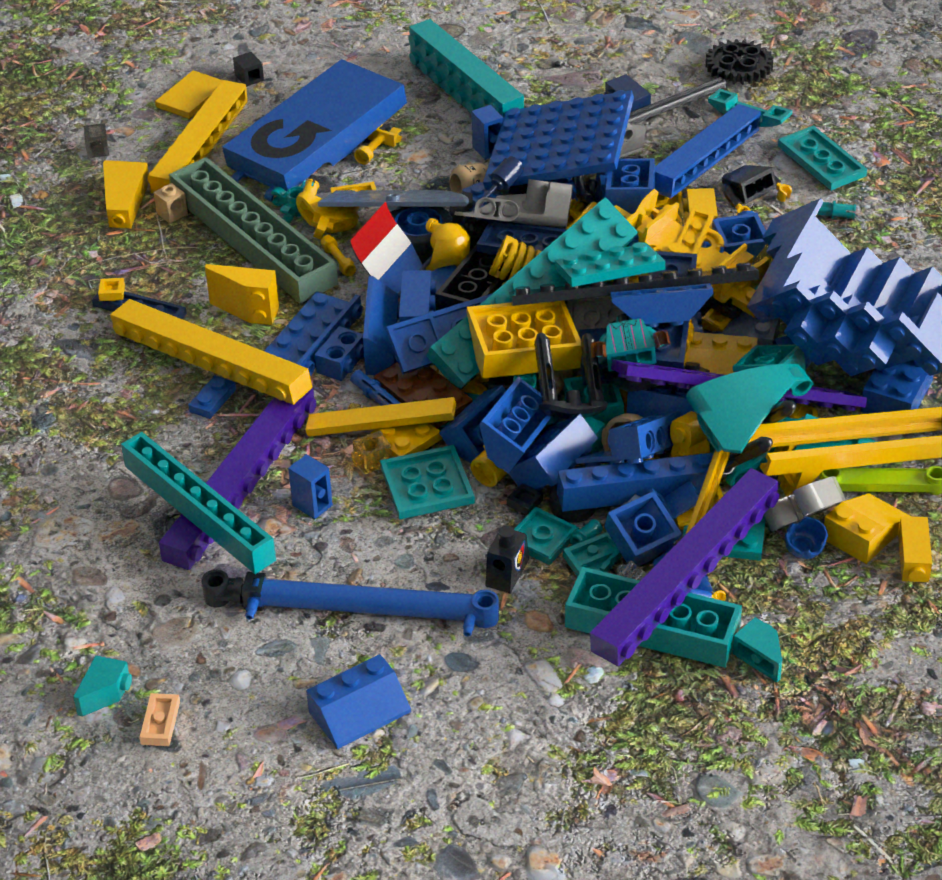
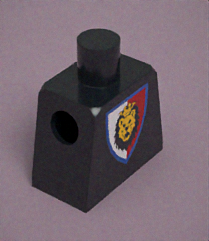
[485,525,529,594]

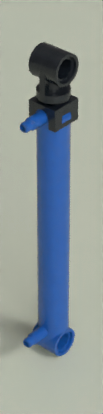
[201,569,499,637]

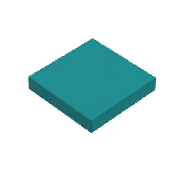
[514,507,579,565]

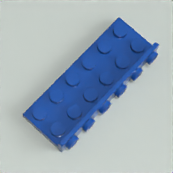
[265,292,363,376]

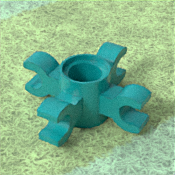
[271,180,314,223]

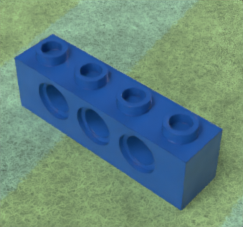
[613,411,680,464]

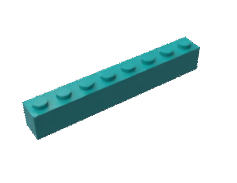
[121,432,276,574]

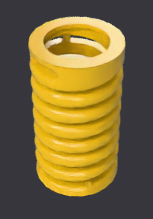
[489,235,542,280]

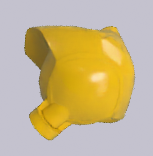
[426,218,470,272]

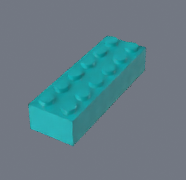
[565,567,742,668]

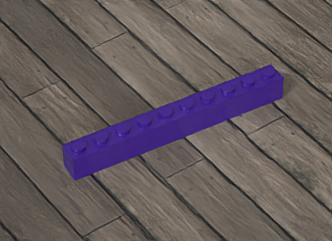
[159,388,317,570]
[590,468,779,666]

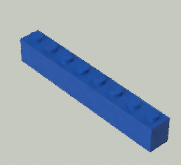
[655,104,761,198]

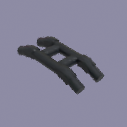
[572,175,597,207]

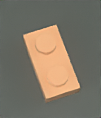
[139,693,180,746]

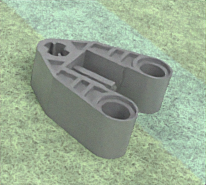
[764,476,846,532]

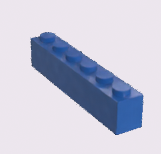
[557,453,713,512]

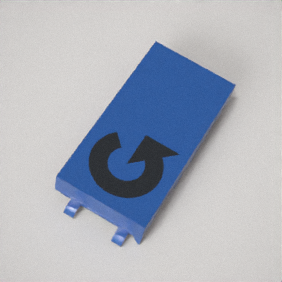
[222,59,407,202]

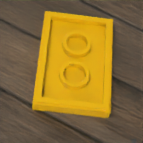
[155,70,222,119]

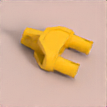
[296,179,359,240]

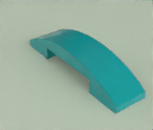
[708,89,793,127]

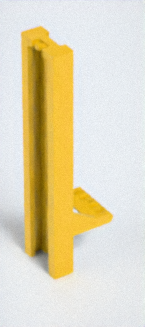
[748,407,942,496]

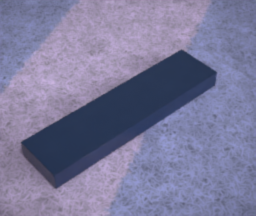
[92,291,187,319]

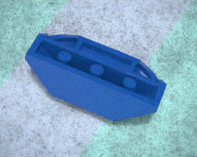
[610,283,713,328]

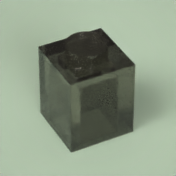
[84,123,110,158]

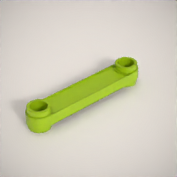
[819,466,942,495]

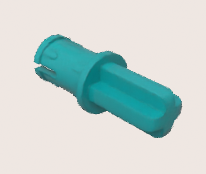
[811,200,856,219]

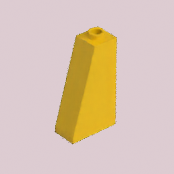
[103,160,149,229]

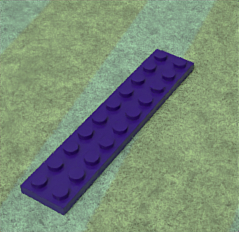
[611,359,867,411]

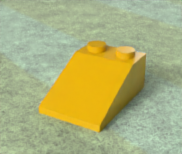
[205,264,279,325]
[824,493,910,564]

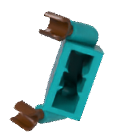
[590,313,670,371]

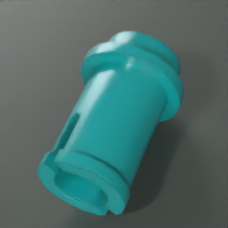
[570,519,603,545]

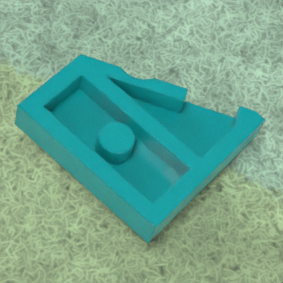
[563,532,622,577]

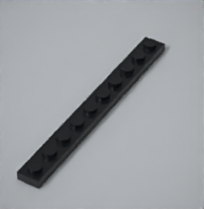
[509,263,759,306]

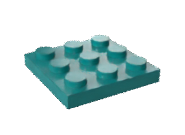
[380,445,475,520]

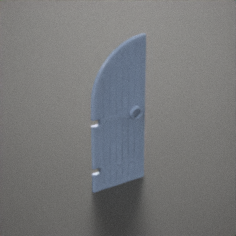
[318,190,469,210]

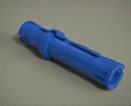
[350,370,400,406]

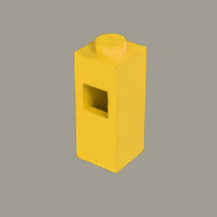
[898,516,932,582]

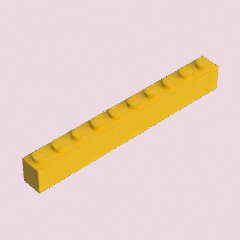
[110,299,313,405]

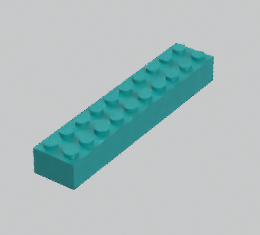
[426,197,638,390]

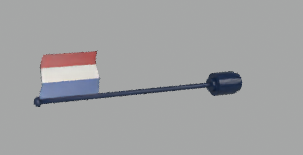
[349,156,524,298]

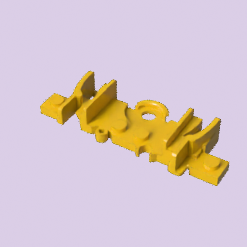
[614,189,770,317]

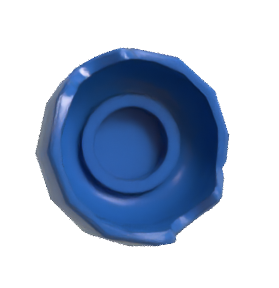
[784,517,828,559]

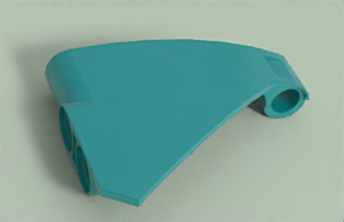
[686,364,814,453]

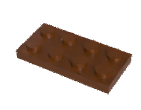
[374,362,473,429]

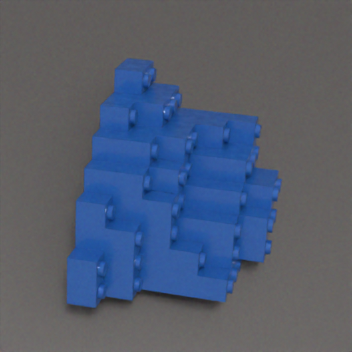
[747,198,942,376]

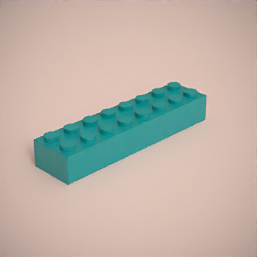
[408,19,524,119]

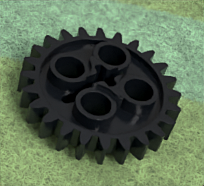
[705,39,774,85]

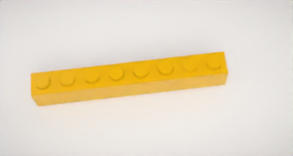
[148,80,248,194]

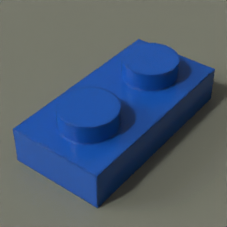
[188,375,236,419]

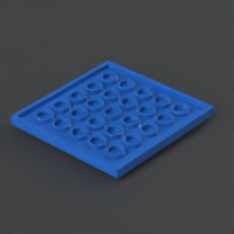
[483,90,634,190]

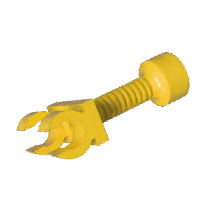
[354,124,402,165]

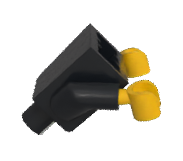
[722,165,792,214]

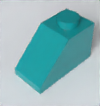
[733,617,782,682]
[73,655,132,717]

